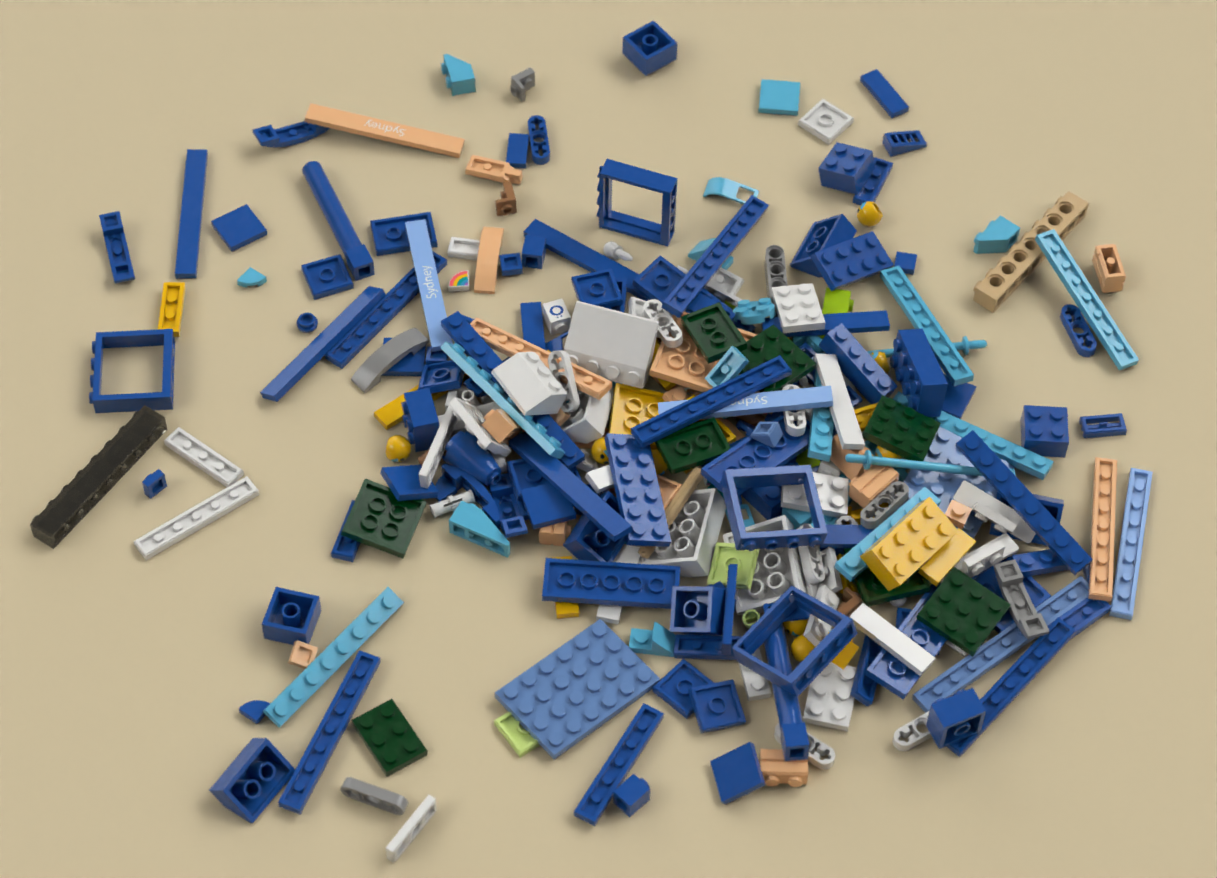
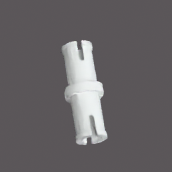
[429,490,476,518]

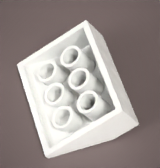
[564,301,659,389]
[639,488,726,578]
[723,515,807,615]

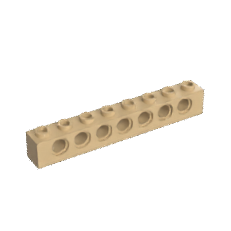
[973,191,1089,313]

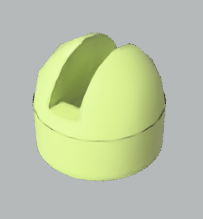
[742,609,761,629]

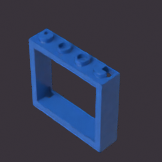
[597,159,677,247]
[89,329,175,413]
[720,465,828,551]
[732,586,858,697]

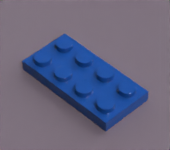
[810,231,894,291]

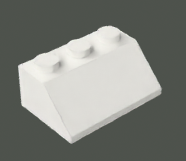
[491,352,568,416]
[560,388,614,444]

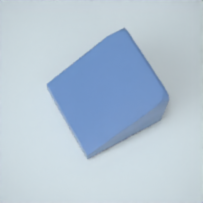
[750,421,783,447]

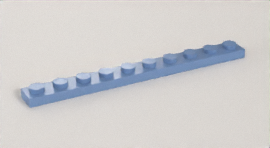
[912,576,1089,713]

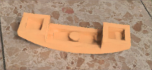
[474,227,504,294]

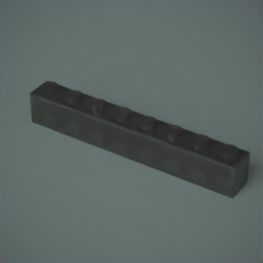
[30,405,167,549]

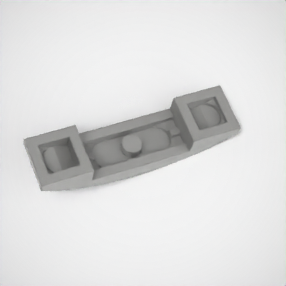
[351,328,429,393]
[994,559,1050,639]

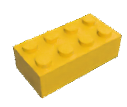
[860,497,958,591]

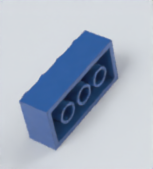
[890,329,948,417]

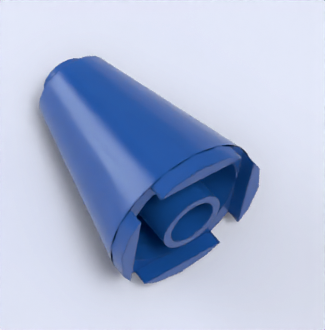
[442,430,501,486]

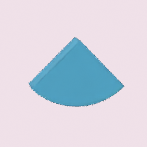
[237,267,267,287]

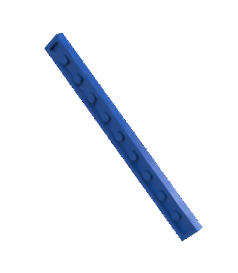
[661,195,769,318]
[441,311,585,470]

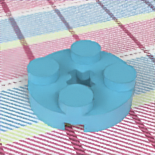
[733,298,776,325]

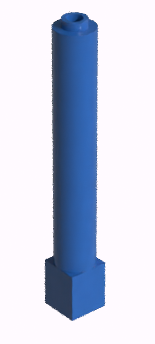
[302,161,375,281]
[764,623,809,761]

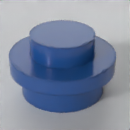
[297,312,318,333]

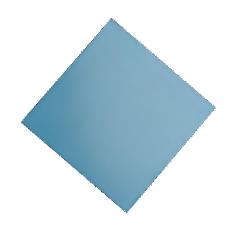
[758,79,800,116]

